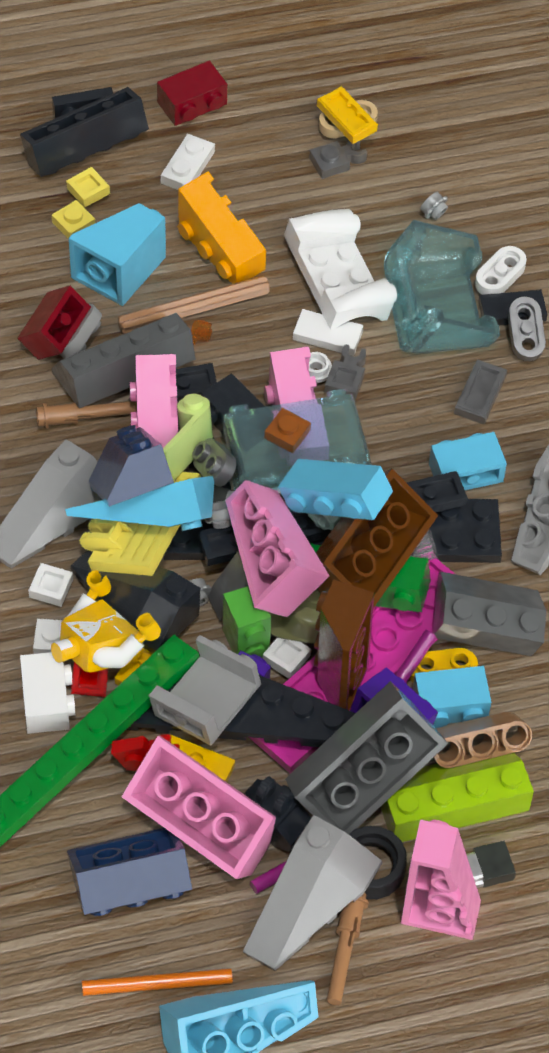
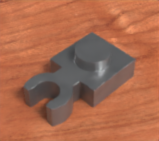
[309,141,367,179]
[324,344,366,401]

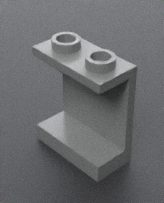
[149,635,261,745]

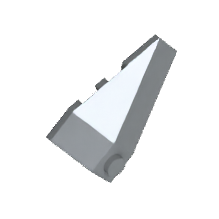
[0,439,102,569]
[511,445,549,575]
[243,815,383,971]

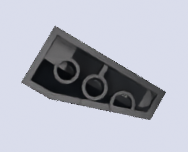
[71,550,201,654]

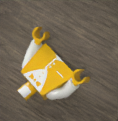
[51,570,161,673]

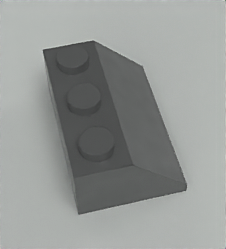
[432,571,546,656]

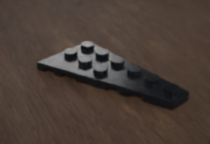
[126,650,356,747]

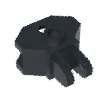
[244,776,311,852]

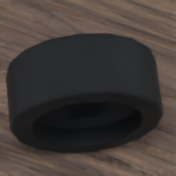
[349,826,407,900]

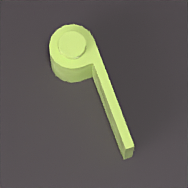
[163,394,213,481]

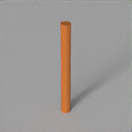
[82,968,233,996]

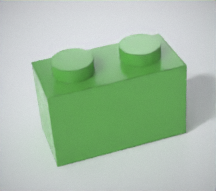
[223,586,271,657]

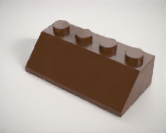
[316,468,438,608]
[314,579,375,711]

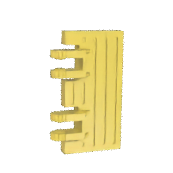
[79,472,201,576]

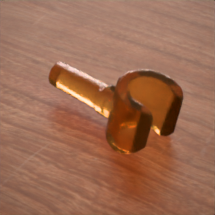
[191,320,212,346]

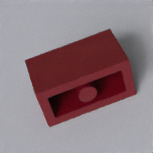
[157,60,228,126]
[17,285,91,360]

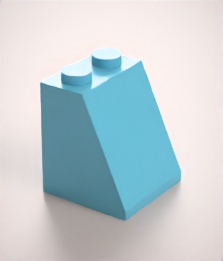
[69,203,166,306]

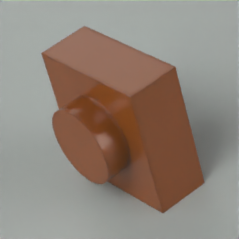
[264,408,311,453]

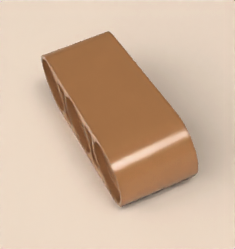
[433,712,532,768]

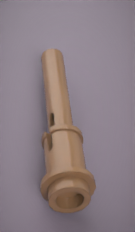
[36,401,137,429]
[327,893,369,1005]

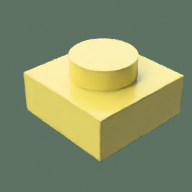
[66,167,110,208]
[52,200,96,239]

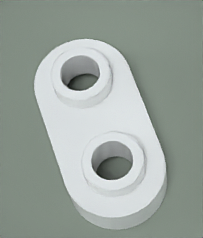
[475,246,526,295]

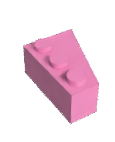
[264,347,329,470]
[130,354,178,448]

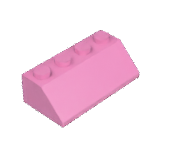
[122,736,276,879]

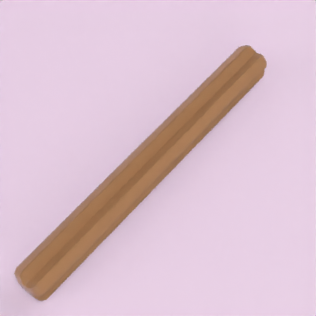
[118,276,270,334]

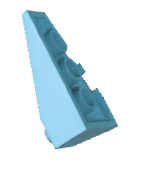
[65,476,214,531]
[159,980,318,1053]

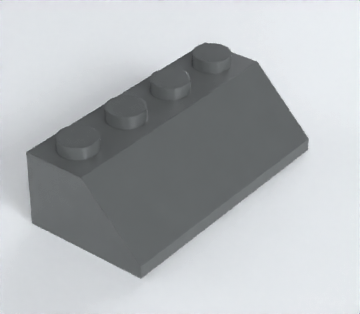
[51,313,196,409]
[285,681,448,834]

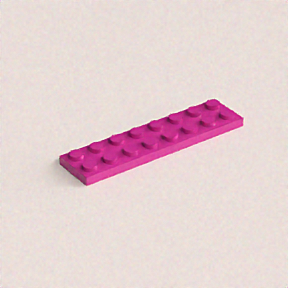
[249,554,455,774]

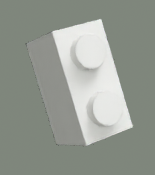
[20,652,76,734]

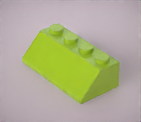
[380,753,534,842]

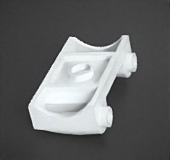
[284,209,397,330]

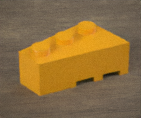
[177,171,266,284]

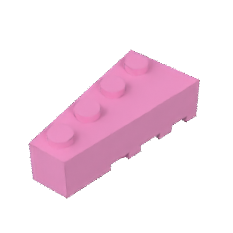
[225,480,329,617]
[401,820,481,940]

